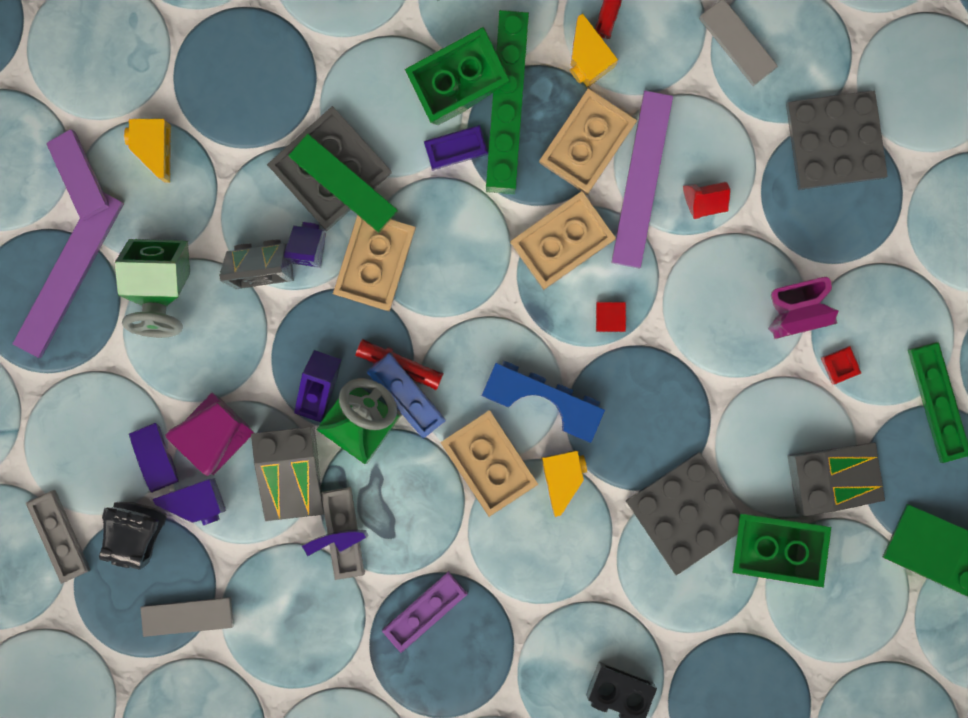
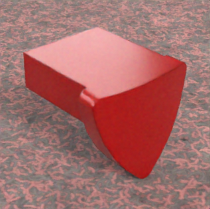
[683,182,731,219]

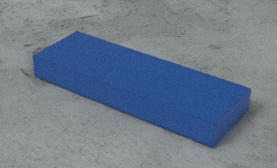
[367,352,446,439]

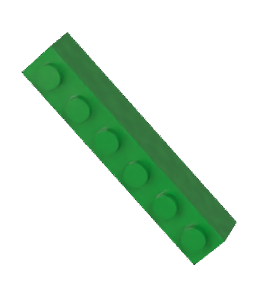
[486,10,529,194]

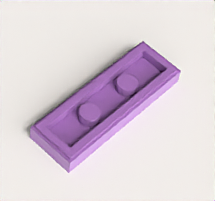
[46,129,110,221]
[382,571,468,653]

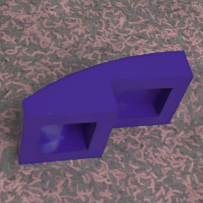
[129,423,179,493]
[302,530,369,557]

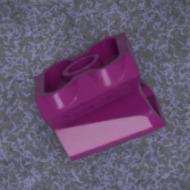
[768,277,839,339]
[165,392,254,476]

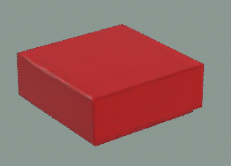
[596,302,626,332]
[821,346,861,385]

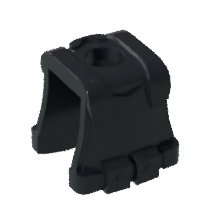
[99,502,167,570]

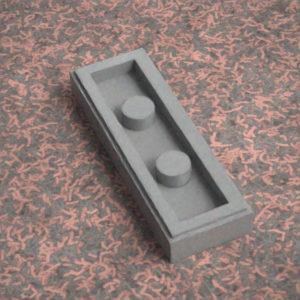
[699,0,778,86]
[321,487,365,580]
[26,490,91,584]
[140,597,234,637]

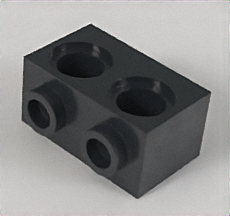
[586,662,657,718]

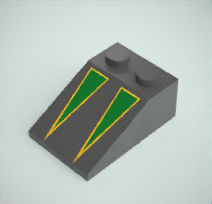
[219,239,294,289]
[251,427,324,521]
[787,442,885,516]

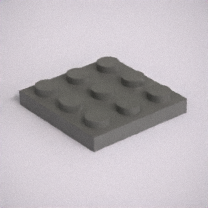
[786,90,888,190]
[267,106,392,231]
[626,452,741,575]

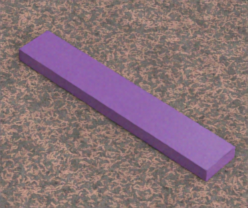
[611,91,673,269]
[13,192,124,358]

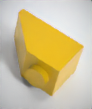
[570,13,618,88]
[124,119,171,183]
[541,450,587,517]

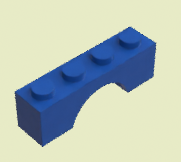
[481,360,605,443]

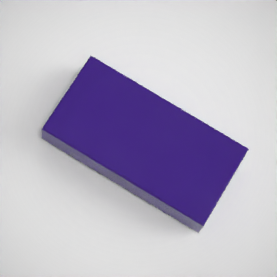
[424,125,488,171]

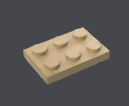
[539,88,637,195]
[510,191,616,290]
[333,216,416,312]
[440,410,538,517]

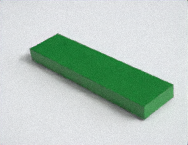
[288,134,398,233]
[908,342,968,463]

